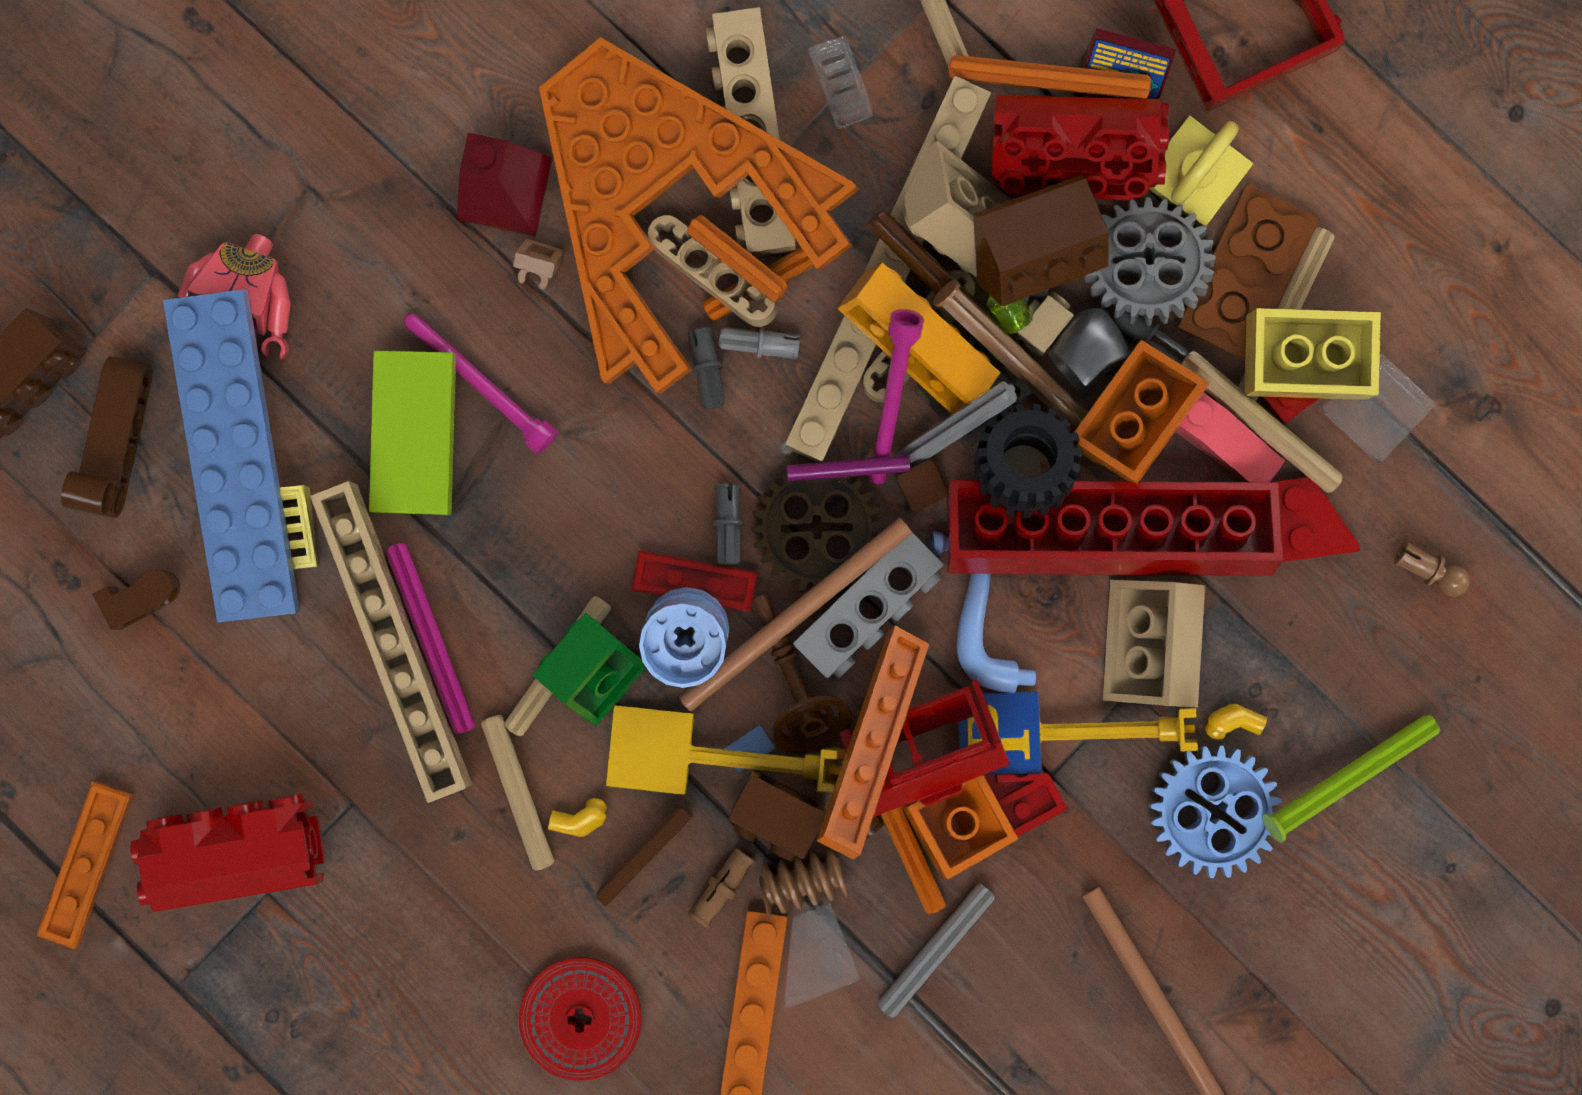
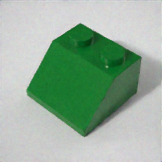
[532,612,647,726]

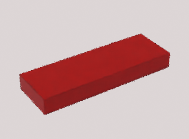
[631,551,758,612]

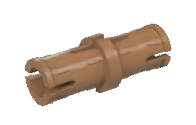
[688,847,756,929]

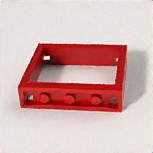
[1153,0,1346,112]

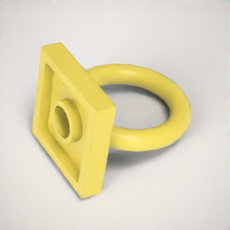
[1149,115,1254,227]

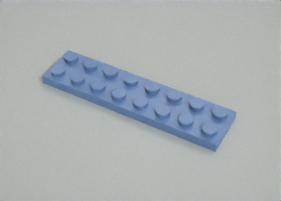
[163,289,300,623]

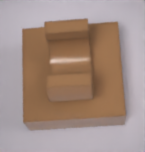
[513,238,564,290]

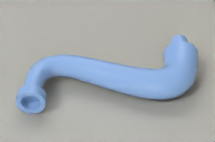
[929,531,1036,693]

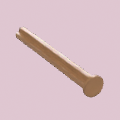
[933,280,1088,430]

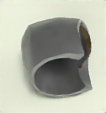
[1049,308,1131,394]

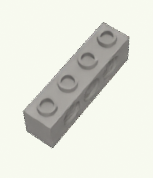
[793,533,944,679]

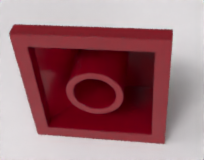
[457,133,553,237]

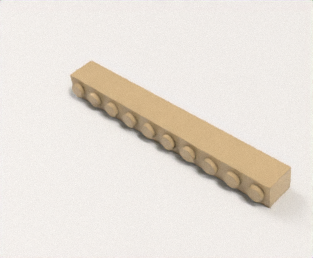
[785,76,992,463]

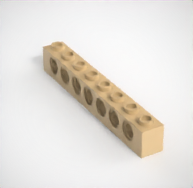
[310,481,473,803]

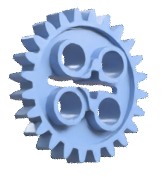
[1148,745,1282,878]

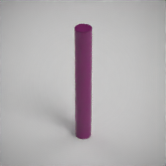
[786,455,910,481]

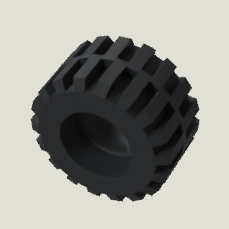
[973,404,1082,518]

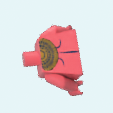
[178,234,291,359]

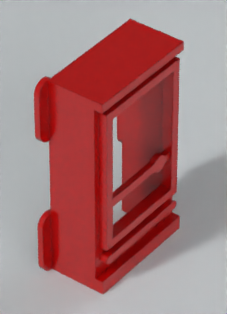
[839,679,1010,817]

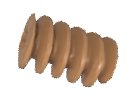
[759,848,848,917]

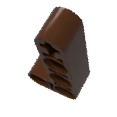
[61,356,153,518]

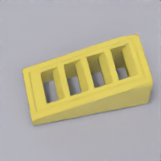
[280,485,319,570]

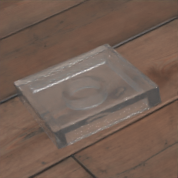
[1319,352,1436,464]

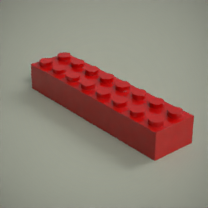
[946,480,1283,576]

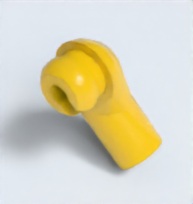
[1205,704,1267,740]
[548,798,607,837]

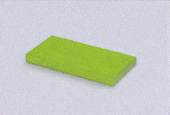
[369,351,456,515]

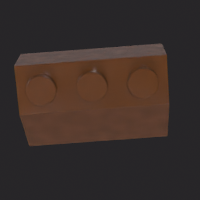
[973,175,1109,307]

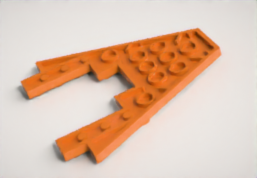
[539,37,860,394]

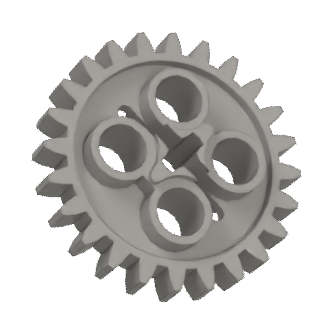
[1084,197,1216,326]

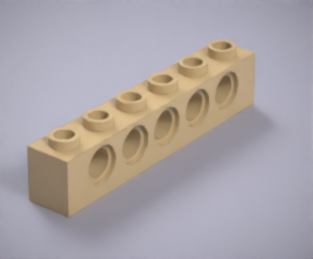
[706,7,795,258]

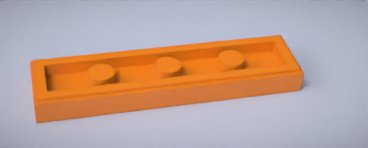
[36,781,134,949]

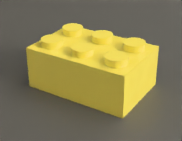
[1244,308,1381,400]

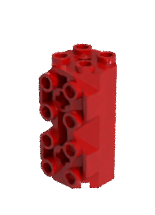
[992,95,1169,200]
[130,793,324,912]

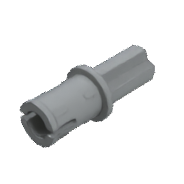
[719,326,800,360]

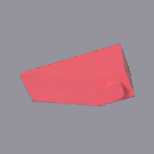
[1175,393,1285,483]

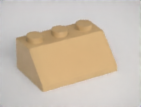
[904,141,1011,277]
[1103,580,1205,707]

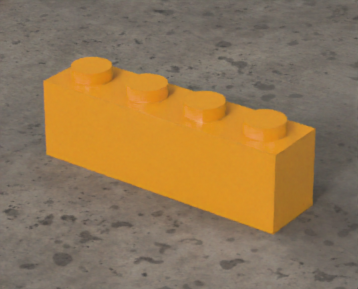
[837,262,1001,414]

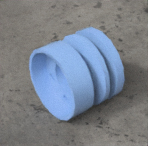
[639,587,730,688]

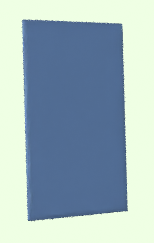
[724,725,776,773]

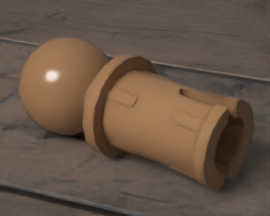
[1394,541,1471,597]

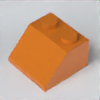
[901,775,1018,880]

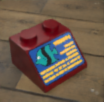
[1074,28,1176,99]

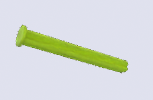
[1262,715,1440,843]

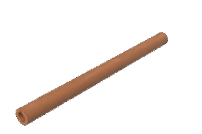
[679,517,913,711]
[1081,885,1224,1095]

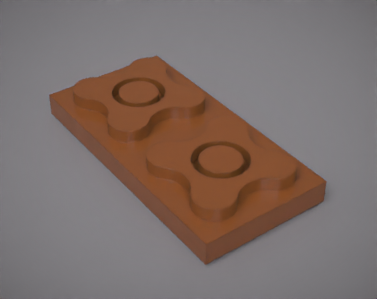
[1176,183,1320,362]

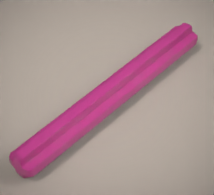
[385,543,475,734]

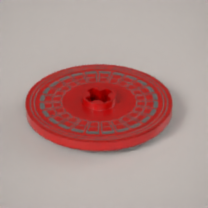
[519,957,642,1081]

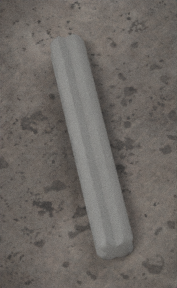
[895,381,1018,469]
[878,883,995,1018]

